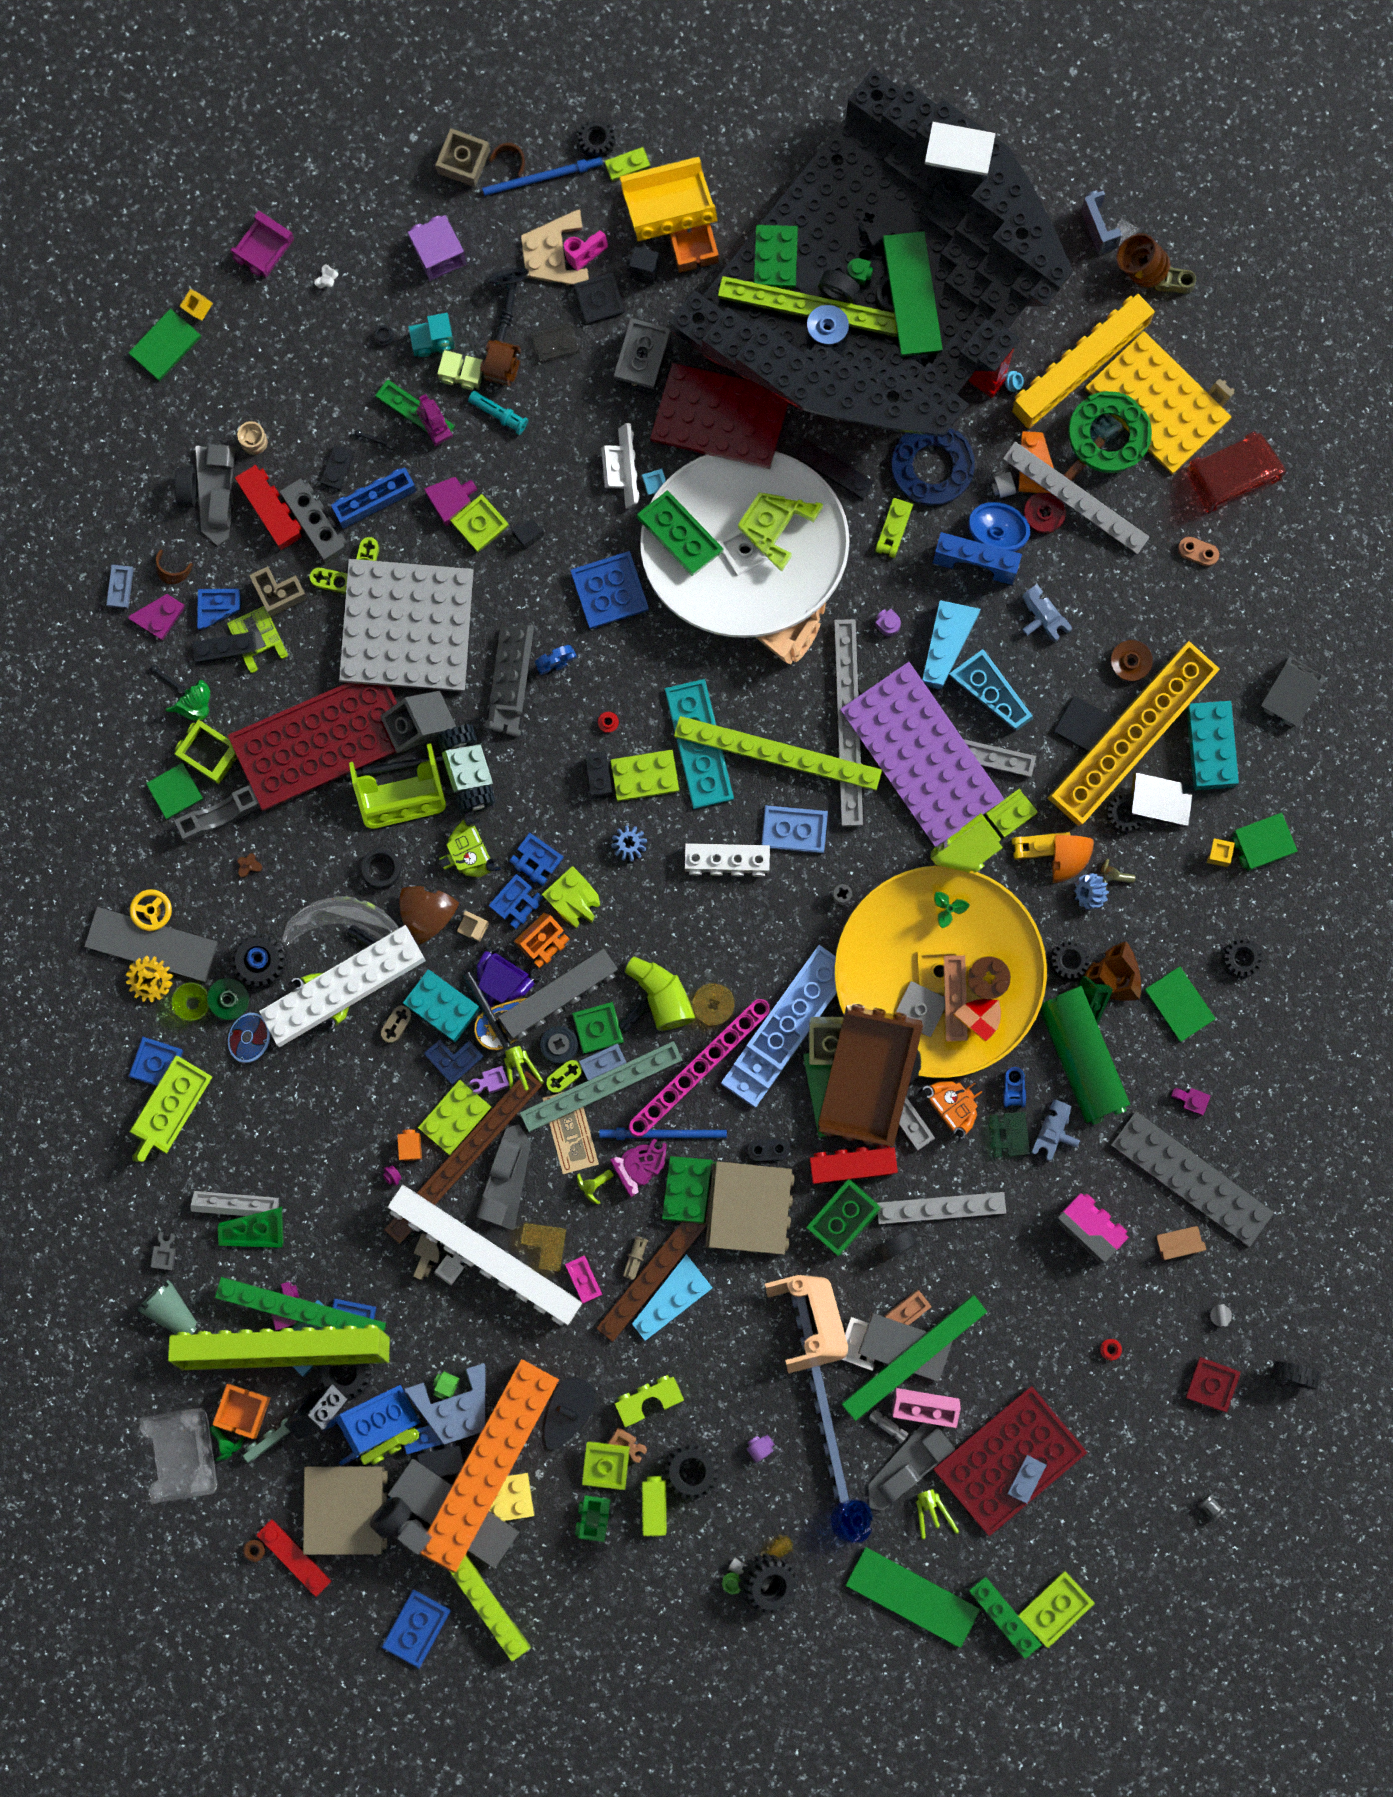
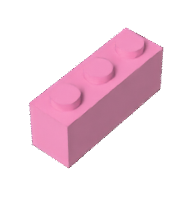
[892,1388,960,1428]

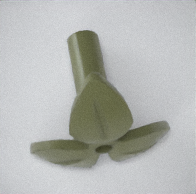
[1100,859,1135,895]

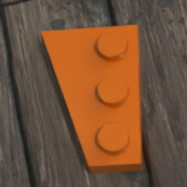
[1019,431,1054,493]

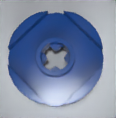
[535,645,577,675]

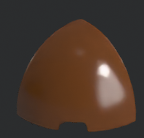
[400,886,459,945]
[1084,941,1141,1001]

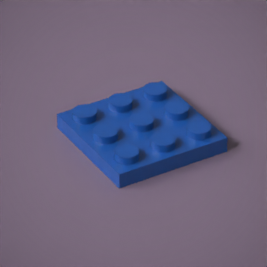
[571,551,649,629]

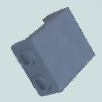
[1081,191,1122,255]

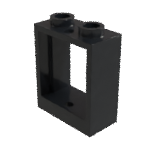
[284,1384,347,1440]

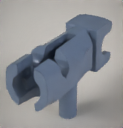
[1022,584,1072,643]
[1031,1099,1080,1161]

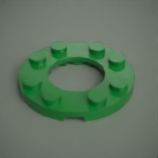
[1068,391,1152,473]

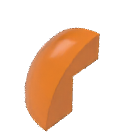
[1052,835,1094,883]

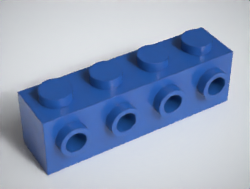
[331,467,416,529]

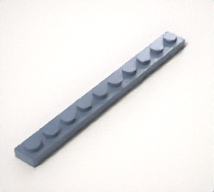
[791,1295,849,1502]

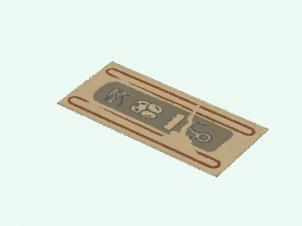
[543,1092,599,1174]

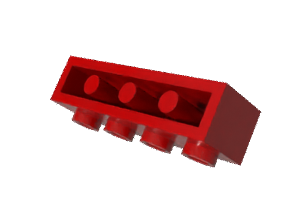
[235,465,302,550]
[810,1145,898,1185]

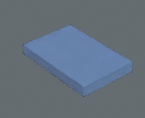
[762,805,828,854]

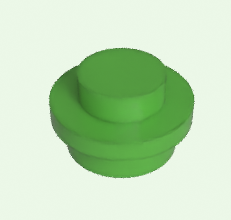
[722,1573,741,1594]

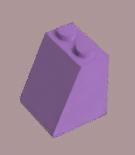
[408,215,467,281]

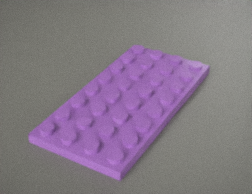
[840,662,1005,847]

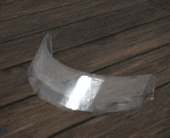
[281,896,406,979]

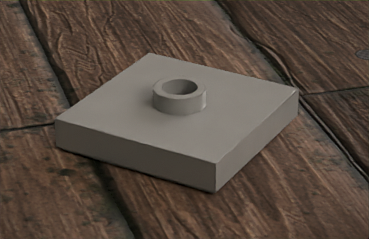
[896,981,945,1037]

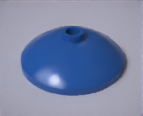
[969,502,1030,552]

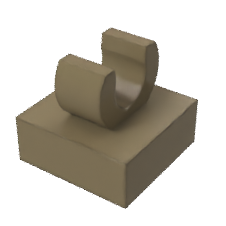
[1207,379,1234,407]

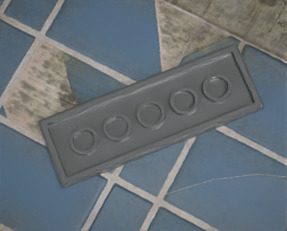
[84,907,218,982]
[388,1459,519,1568]

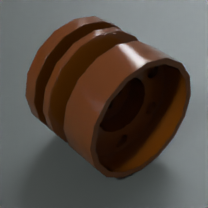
[1117,233,1170,288]

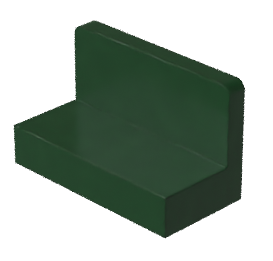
[1078,976,1113,1025]

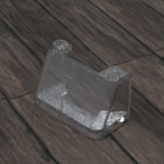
[139,1408,217,1504]

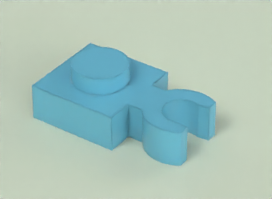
[642,469,666,496]

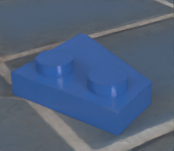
[197,589,241,630]

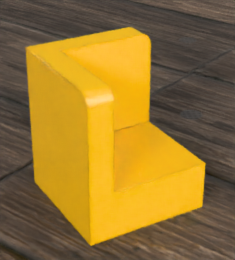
[1207,839,1235,867]

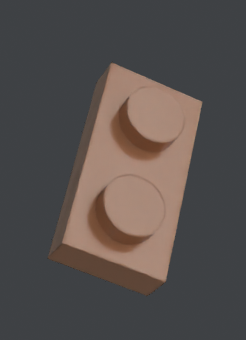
[884,1289,932,1325]

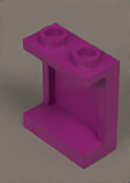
[230,210,294,278]

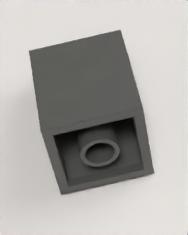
[1261,656,1325,727]
[380,691,456,753]

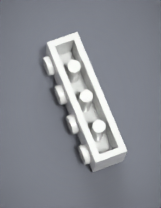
[685,844,770,877]

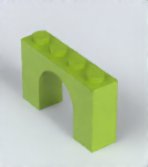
[642,1476,667,1536]

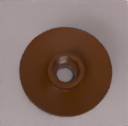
[1111,640,1153,681]

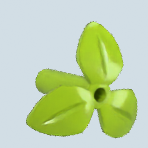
[577,1169,613,1204]

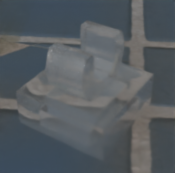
[1116,219,1139,244]

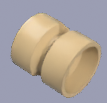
[237,421,268,455]

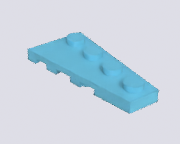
[632,1254,712,1341]

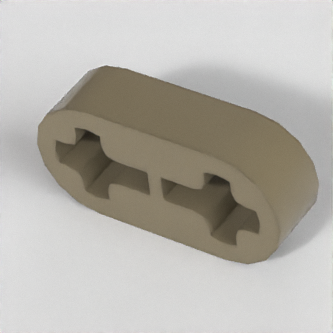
[381,1006,412,1043]

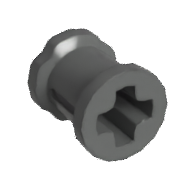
[833,884,852,906]
[1198,1493,1226,1522]

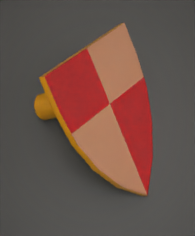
[953,999,1001,1042]

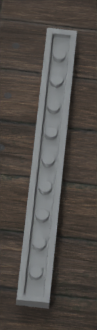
[834,619,863,827]

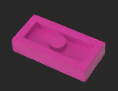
[565,1255,602,1303]

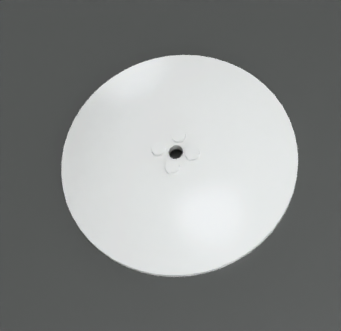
[641,452,849,638]

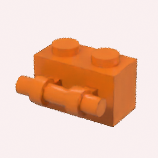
[513,913,570,968]

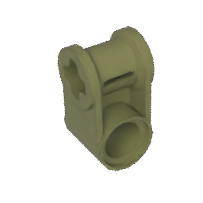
[1155,267,1196,294]

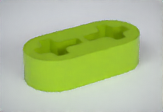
[546,1060,582,1093]

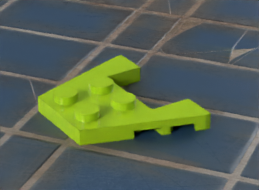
[738,492,823,571]

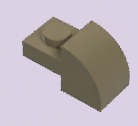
[413,1234,441,1280]

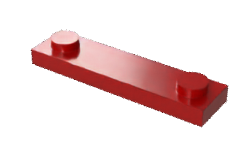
[256,1519,332,1597]

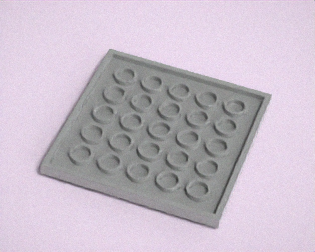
[339,559,474,692]

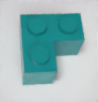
[408,313,455,357]

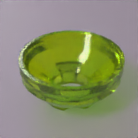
[171,983,209,1021]

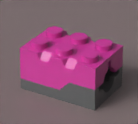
[1054,1193,1129,1264]

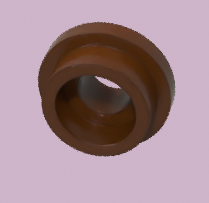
[243,1540,265,1562]

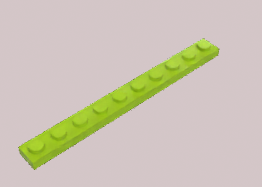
[718,276,898,337]
[674,716,882,791]

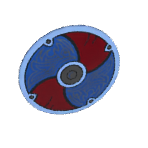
[228,1013,270,1063]

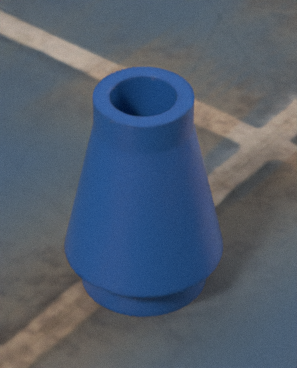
[247,947,268,968]

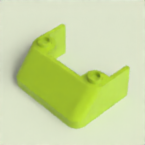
[349,743,446,829]
[931,813,1003,873]

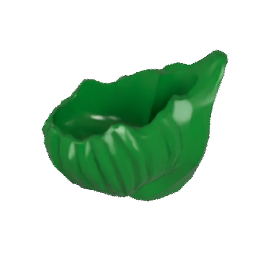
[165,680,210,721]

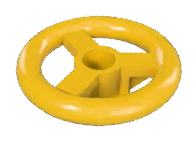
[130,889,172,931]

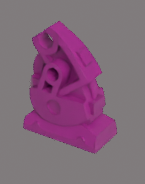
[416,394,453,446]
[610,1139,666,1198]

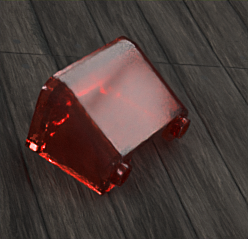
[1186,431,1287,514]

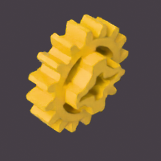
[126,956,173,1002]

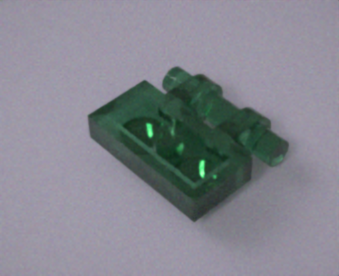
[988,1112,1030,1158]

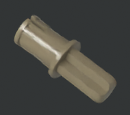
[623,1236,648,1280]

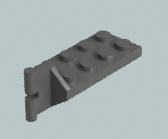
[484,625,534,737]

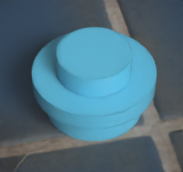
[1005,371,1024,392]

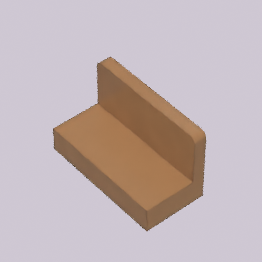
[1157,1226,1206,1260]

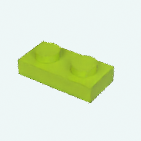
[605,147,650,182]

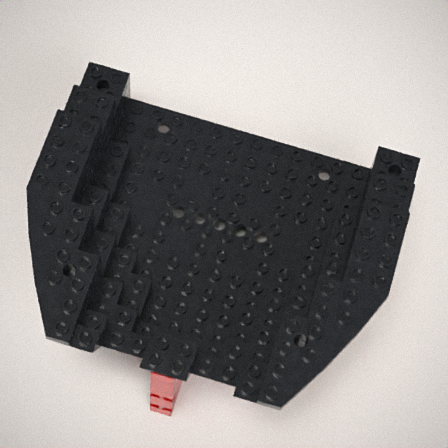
[669,68,1073,437]

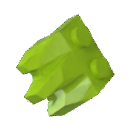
[542,866,600,928]

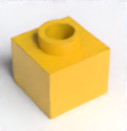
[180,289,213,320]

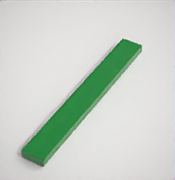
[841,1295,987,1421]

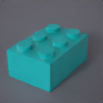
[403,969,481,1043]

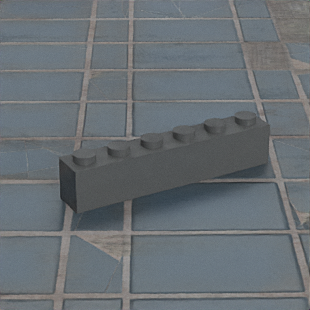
[498,949,618,1041]

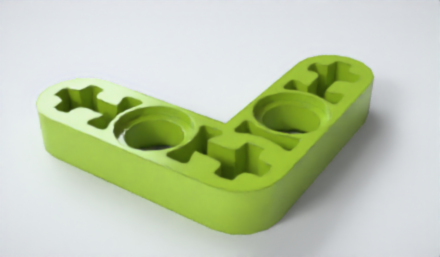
[310,537,379,594]

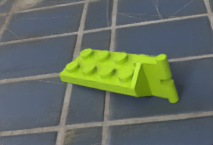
[129,1055,212,1162]

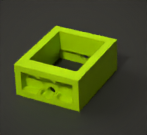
[175,720,237,784]

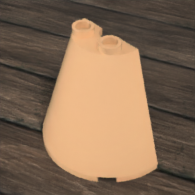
[756,602,826,664]

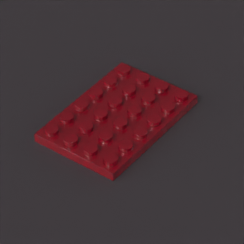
[650,363,789,469]
[933,1386,1088,1536]

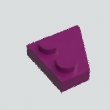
[128,594,185,641]

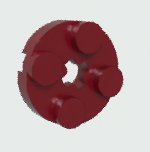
[1024,493,1066,534]

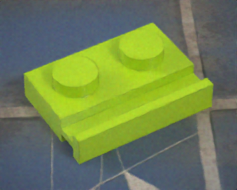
[986,788,1038,838]

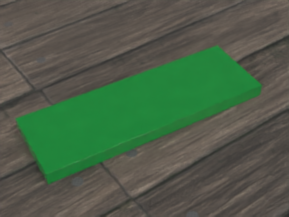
[883,232,943,357]
[846,1547,981,1648]

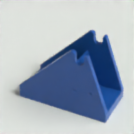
[322,1385,420,1466]

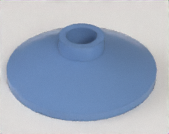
[807,305,849,345]

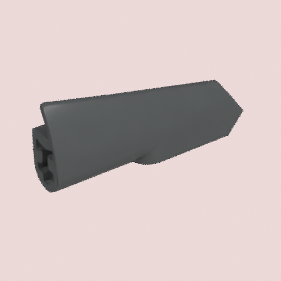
[195,444,235,546]
[475,1124,531,1230]
[869,1423,955,1511]

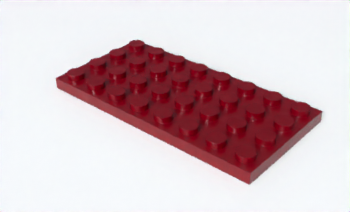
[227,683,397,812]

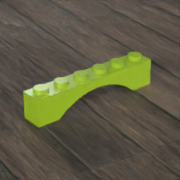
[450,1554,531,1661]

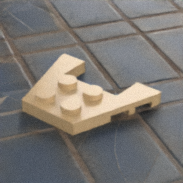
[521,210,588,286]

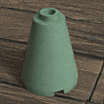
[138,1279,197,1335]

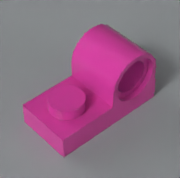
[564,230,608,271]

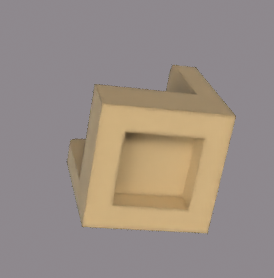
[457,911,489,943]

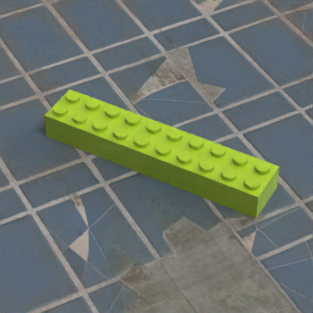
[168,1325,390,1370]

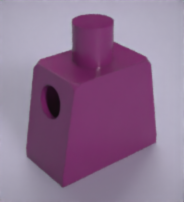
[425,477,477,527]

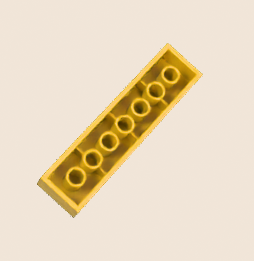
[1012,294,1155,430]

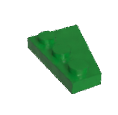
[218,1207,283,1247]

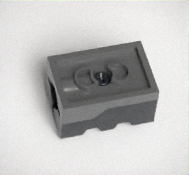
[614,318,671,396]

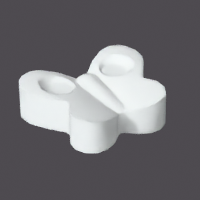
[314,264,338,288]

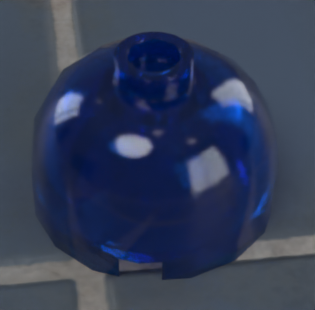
[830,1499,873,1543]

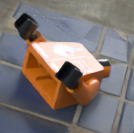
[918,1081,982,1143]

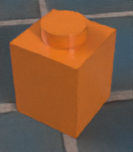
[398,1130,422,1161]

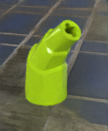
[625,957,696,1031]

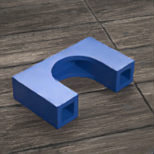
[933,532,1022,585]

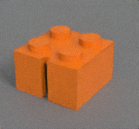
[669,223,719,273]
[213,1384,270,1439]

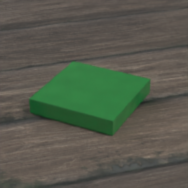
[146,763,204,820]
[572,1002,624,1054]

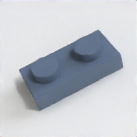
[107,565,134,609]
[579,1044,626,1081]
[1007,1455,1046,1504]

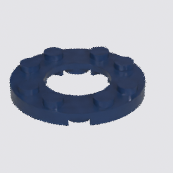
[892,428,975,506]

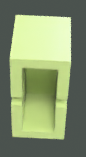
[438,350,484,390]

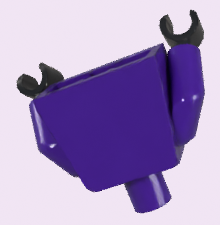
[477,941,543,1007]

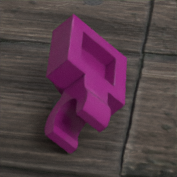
[1171,1088,1211,1116]

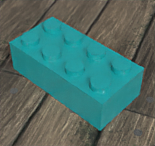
[1186,701,1239,790]

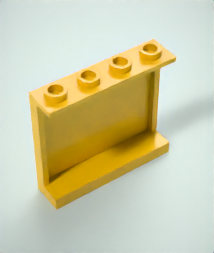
[620,157,718,241]

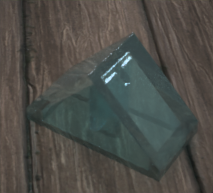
[1090,414,1122,445]

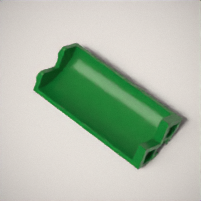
[1040,986,1130,1125]

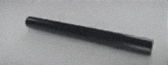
[464,972,511,1049]

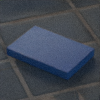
[382,1589,451,1668]

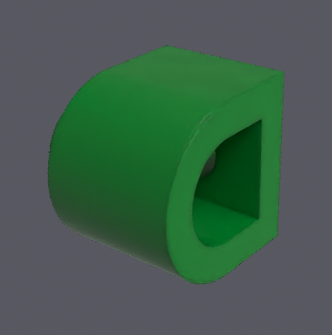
[847,258,874,286]

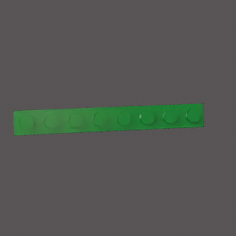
[215,1277,387,1332]

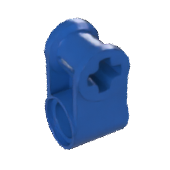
[1003,1067,1026,1108]

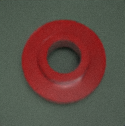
[598,712,619,733]
[1100,1339,1122,1360]

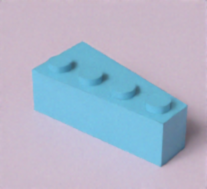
[922,600,981,690]
[949,649,1033,731]

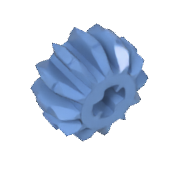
[611,826,647,862]
[1073,873,1109,910]

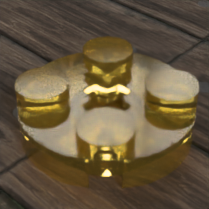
[693,983,735,1026]

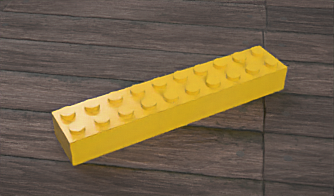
[1048,641,1220,826]

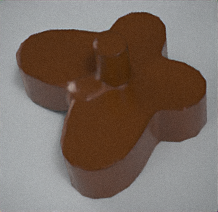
[237,853,263,878]

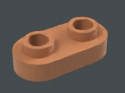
[1178,537,1219,567]

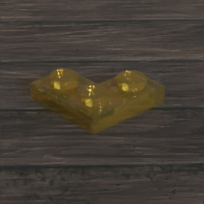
[521,1223,567,1272]

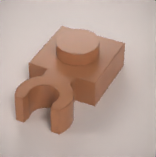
[607,1427,647,1463]

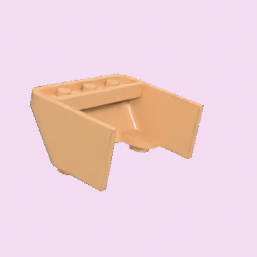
[765,1275,848,1374]

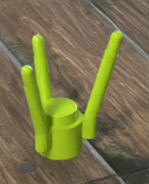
[504,1046,544,1091]
[916,1489,959,1539]

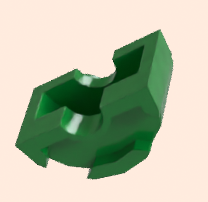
[575,1496,610,1542]

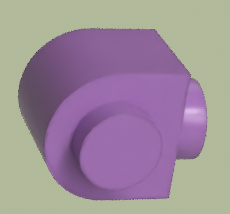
[875,609,901,636]
[747,1434,775,1463]

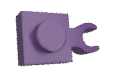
[469,1066,509,1095]

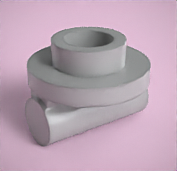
[1210,1304,1232,1327]

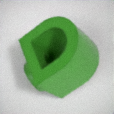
[433,1372,460,1400]

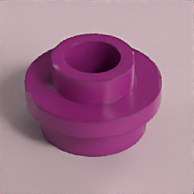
[383,1166,402,1186]

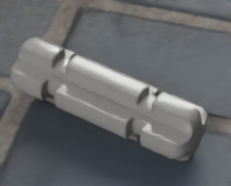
[869,1410,908,1442]

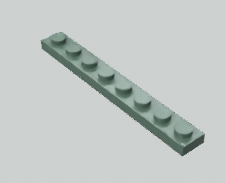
[520,1041,683,1132]

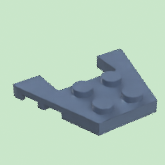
[404,1363,485,1445]

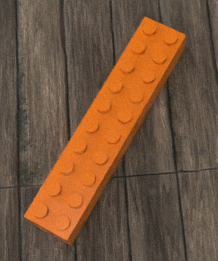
[419,1359,559,1573]

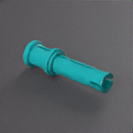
[468,390,528,435]

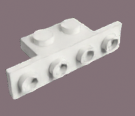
[601,423,639,509]

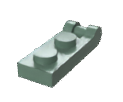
[243,1418,290,1463]

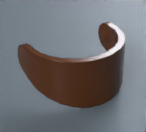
[489,143,525,178]
[156,549,193,584]

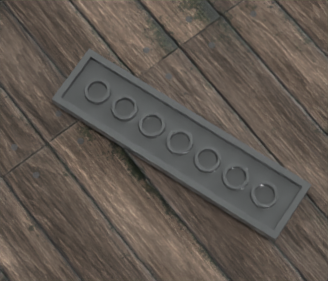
[1110,1111,1274,1247]

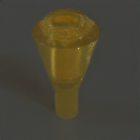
[767,1534,794,1558]

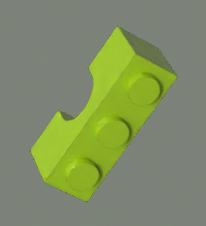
[615,1375,684,1427]

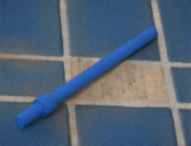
[483,157,603,196]
[599,1127,727,1140]

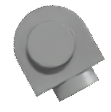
[991,471,1016,498]

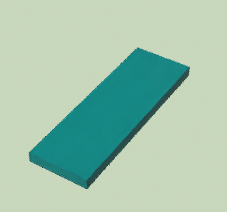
[664,679,734,809]

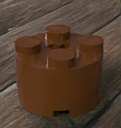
[480,340,521,386]
[966,956,1011,999]

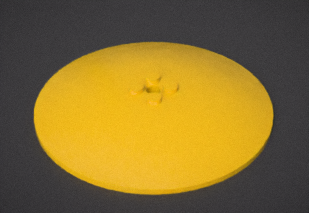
[835,866,1047,1078]

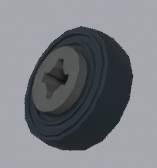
[540,1026,578,1064]

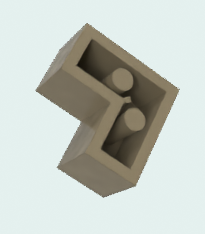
[249,566,307,617]

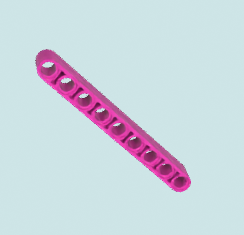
[629,999,770,1138]

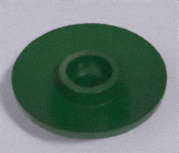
[207,978,249,1020]

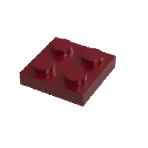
[1185,1357,1241,1413]

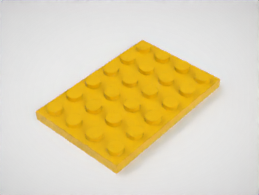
[1085,331,1231,475]

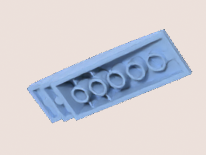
[721,945,837,1108]

